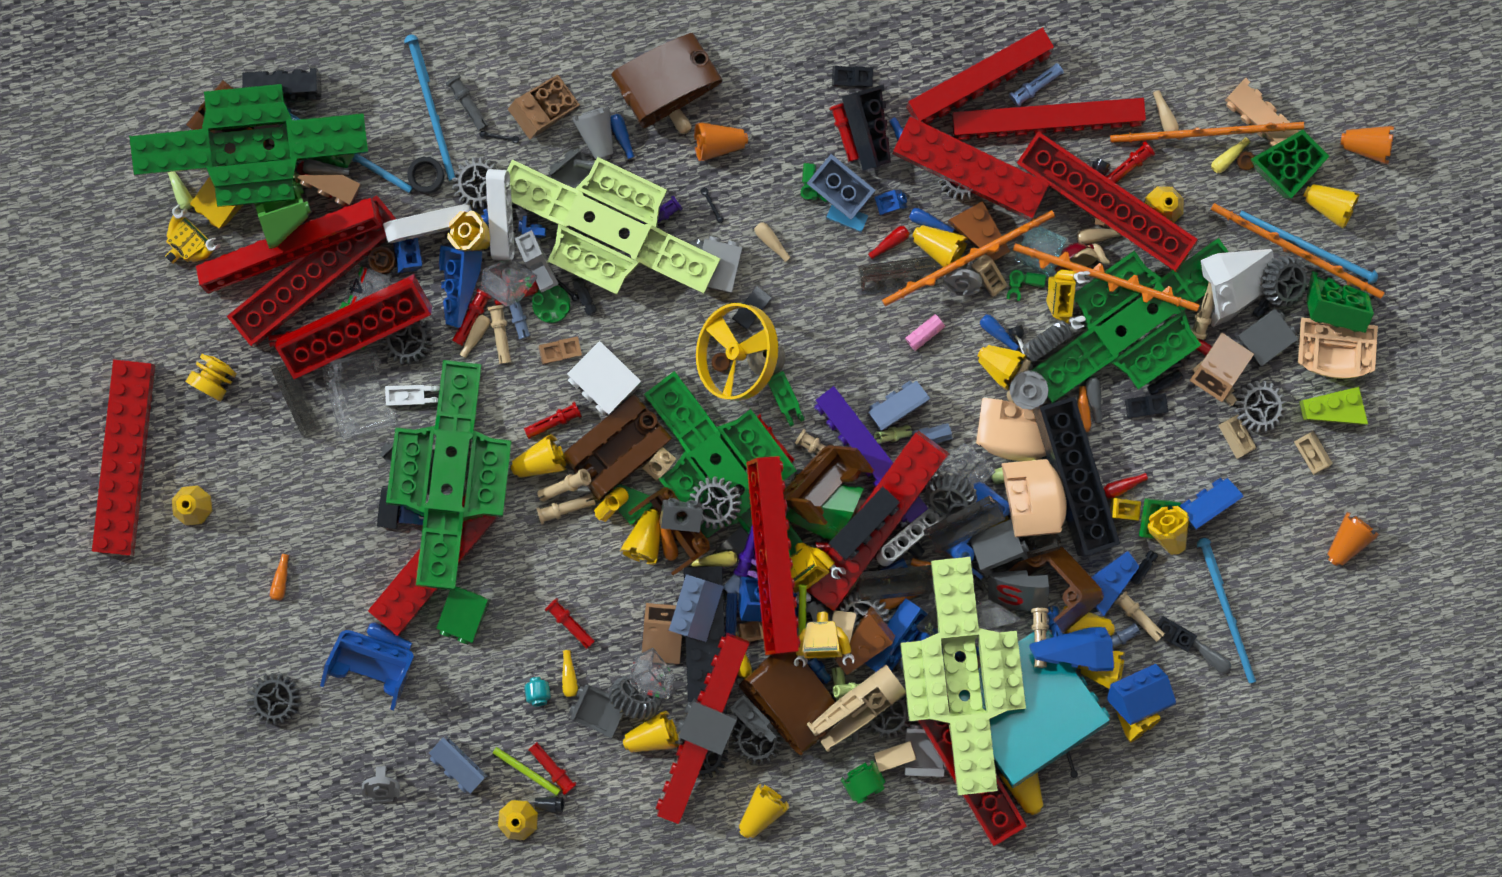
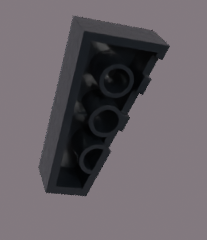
[242,68,322,101]
[842,84,891,170]
[828,486,900,561]

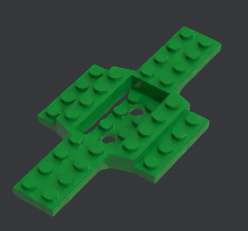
[129,84,368,207]
[1031,238,1228,403]
[386,360,511,590]
[644,371,804,557]

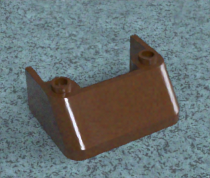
[783,445,875,525]
[628,487,710,576]
[1009,546,1104,633]

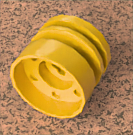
[185,353,237,402]

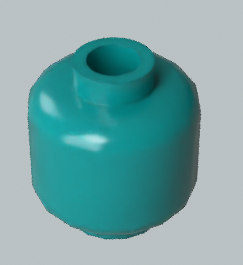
[524,677,551,707]

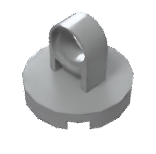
[944,262,982,295]
[1010,370,1048,410]
[361,766,400,803]

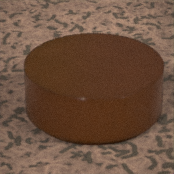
[1236,151,1255,171]
[711,352,731,372]

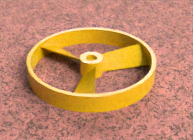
[696,303,778,401]

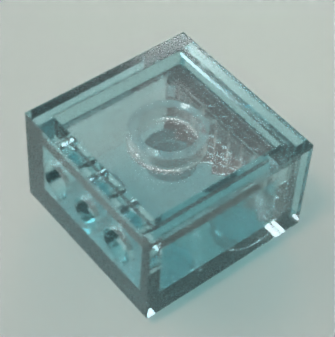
[1014,226,1067,276]

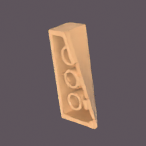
[1225,78,1299,147]

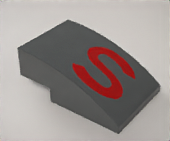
[988,570,1049,611]

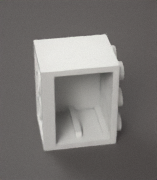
[567,341,642,416]

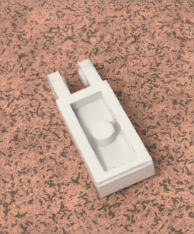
[385,385,440,406]

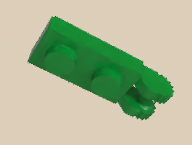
[768,371,805,427]

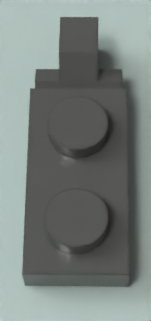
[730,694,777,742]

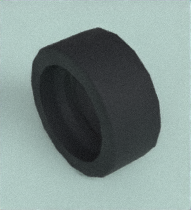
[407,156,445,194]

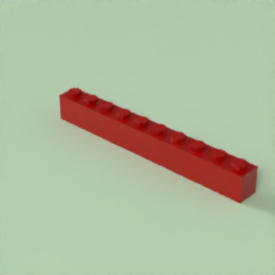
[952,98,1146,140]
[196,198,382,294]
[655,633,749,824]

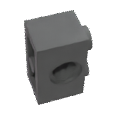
[660,498,703,532]

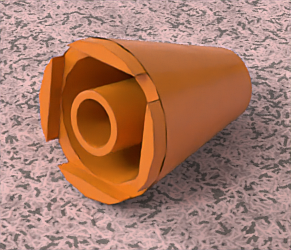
[694,122,748,161]
[1340,126,1394,165]
[1327,512,1379,566]

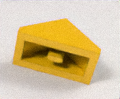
[1110,498,1141,521]

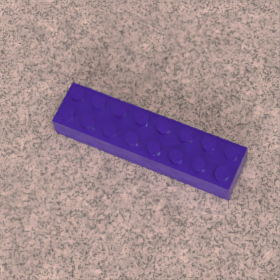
[814,386,929,524]

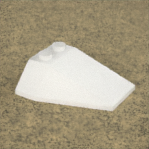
[1201,249,1274,327]

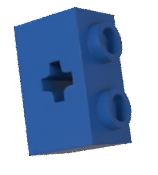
[393,237,422,273]

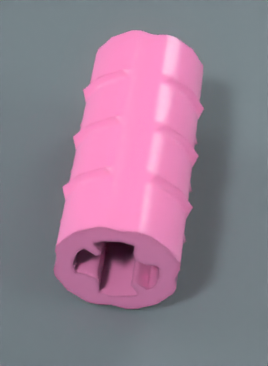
[905,314,945,351]

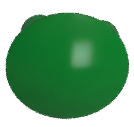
[532,285,570,323]

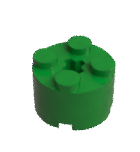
[840,760,886,804]

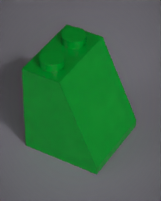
[436,585,491,645]

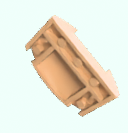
[1298,318,1378,379]
[976,398,1047,461]
[1001,459,1066,537]

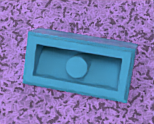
[826,205,868,233]

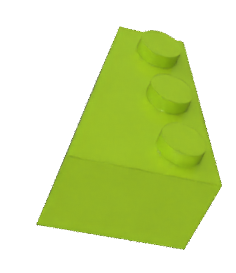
[1299,387,1368,425]

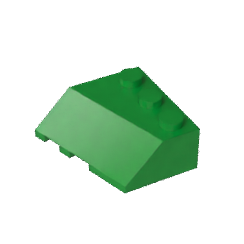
[1250,130,1329,199]
[1306,271,1374,333]
[785,484,864,541]

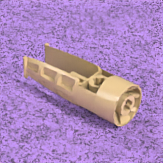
[807,665,906,752]

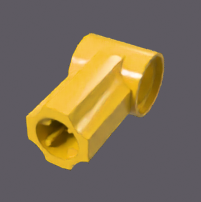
[594,487,629,522]

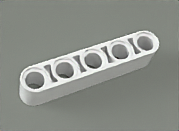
[486,169,515,261]
[383,204,472,243]
[876,508,947,566]

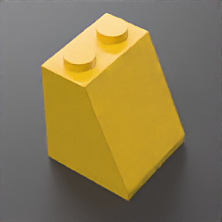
[190,177,243,228]

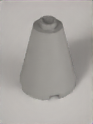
[572,106,613,160]

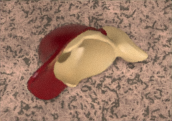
[1055,243,1110,273]

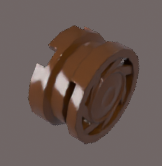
[368,246,396,274]

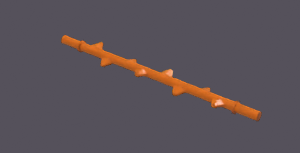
[1110,122,1304,143]
[1210,203,1384,299]
[882,210,1055,307]
[1013,243,1199,312]

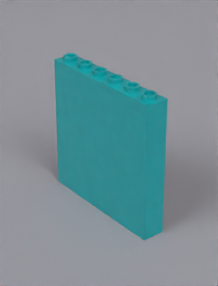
[959,630,1110,788]

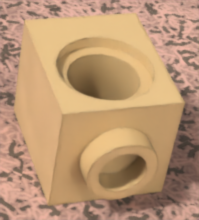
[642,446,676,481]

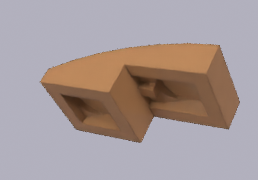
[538,336,582,365]
[737,621,764,642]

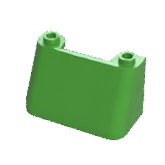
[255,177,311,249]

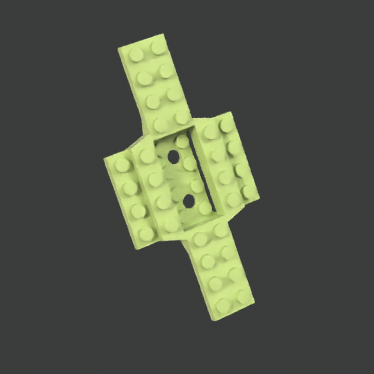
[507,157,720,295]
[900,557,1026,795]

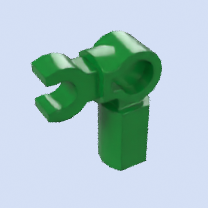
[800,163,828,202]
[1006,270,1046,301]

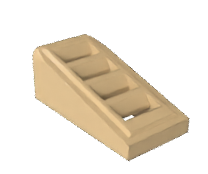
[971,254,1008,297]

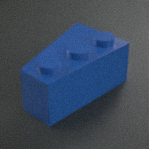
[1090,551,1139,616]

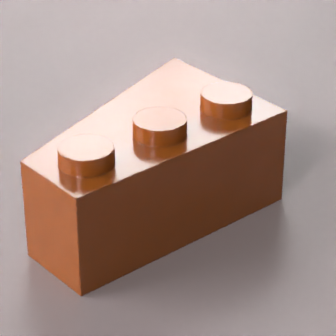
[948,201,1010,262]
[835,606,895,675]

